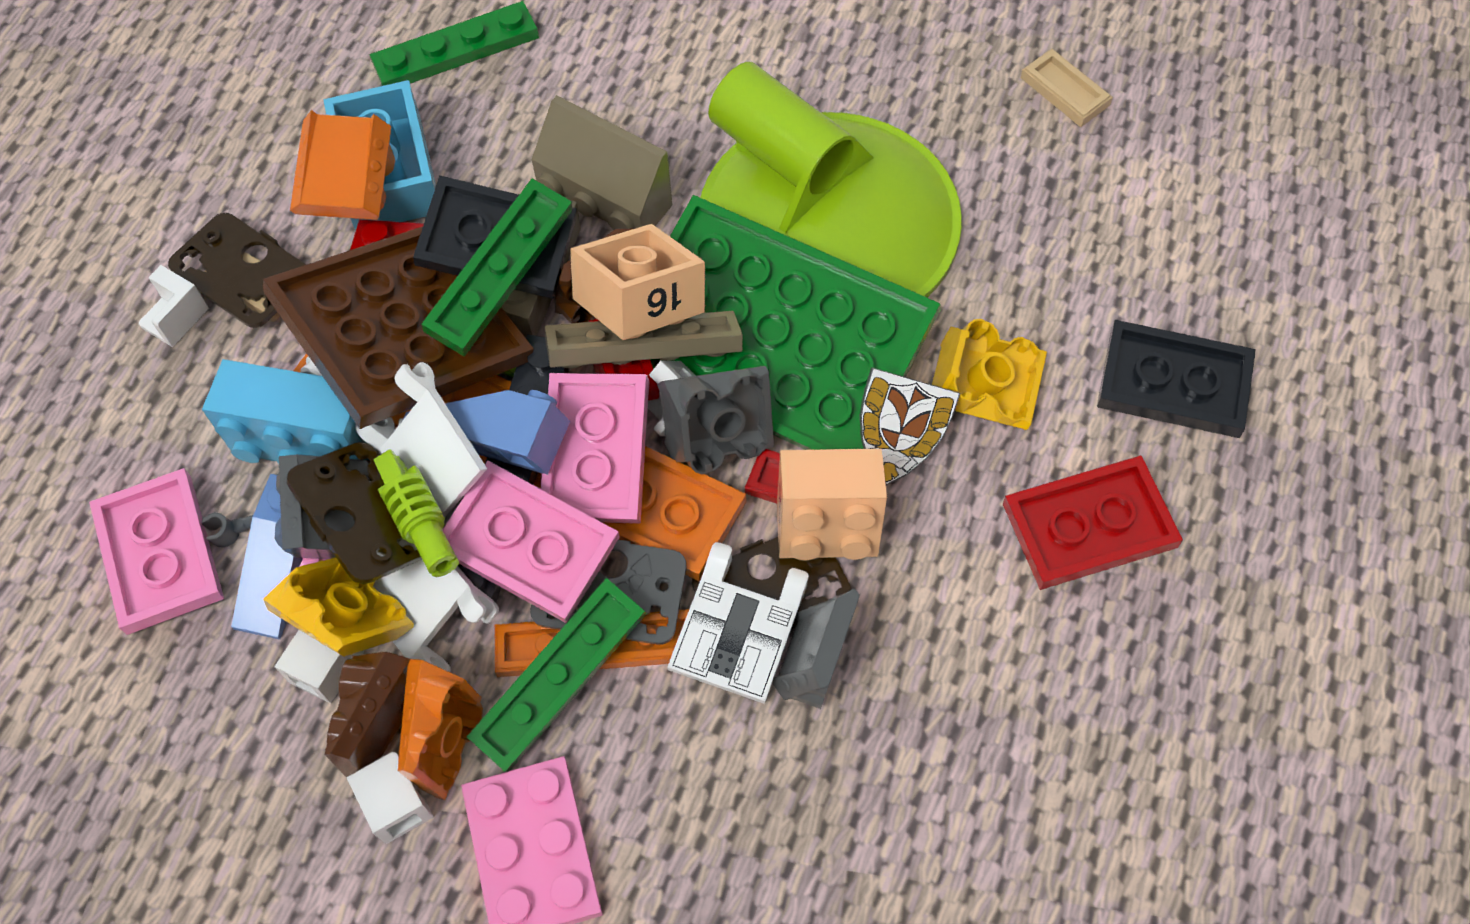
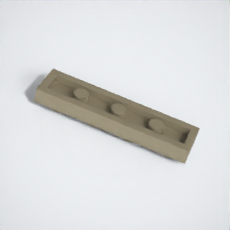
[545,311,743,369]

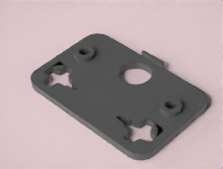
[530,540,687,645]

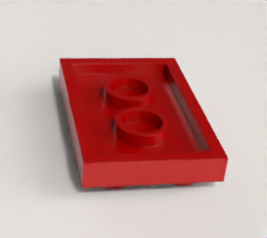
[1003,455,1183,590]

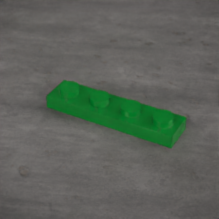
[369,1,539,86]
[421,178,572,357]
[467,578,647,772]

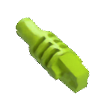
[374,449,459,577]

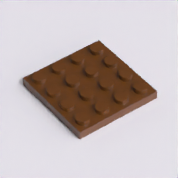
[263,226,534,429]

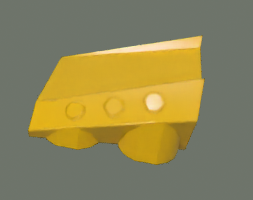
[932,319,1047,430]
[263,557,414,657]

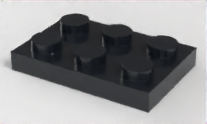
[413,175,577,299]
[1097,320,1256,438]

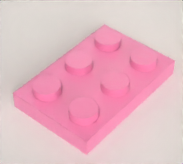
[541,373,649,523]
[443,461,619,623]
[89,468,224,635]
[461,756,603,924]

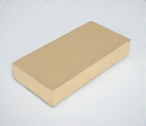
[1021,48,1113,127]

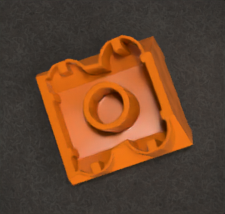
[290,110,395,220]
[397,659,483,800]

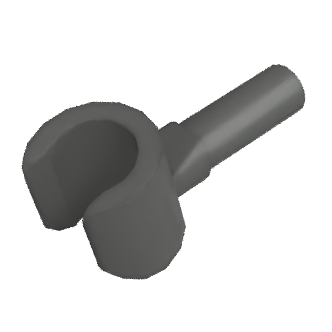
[202,512,253,548]

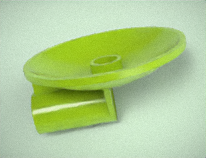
[700,62,962,297]

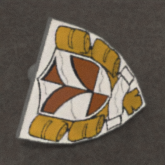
[859,367,960,485]

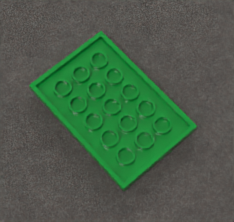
[650,195,941,450]

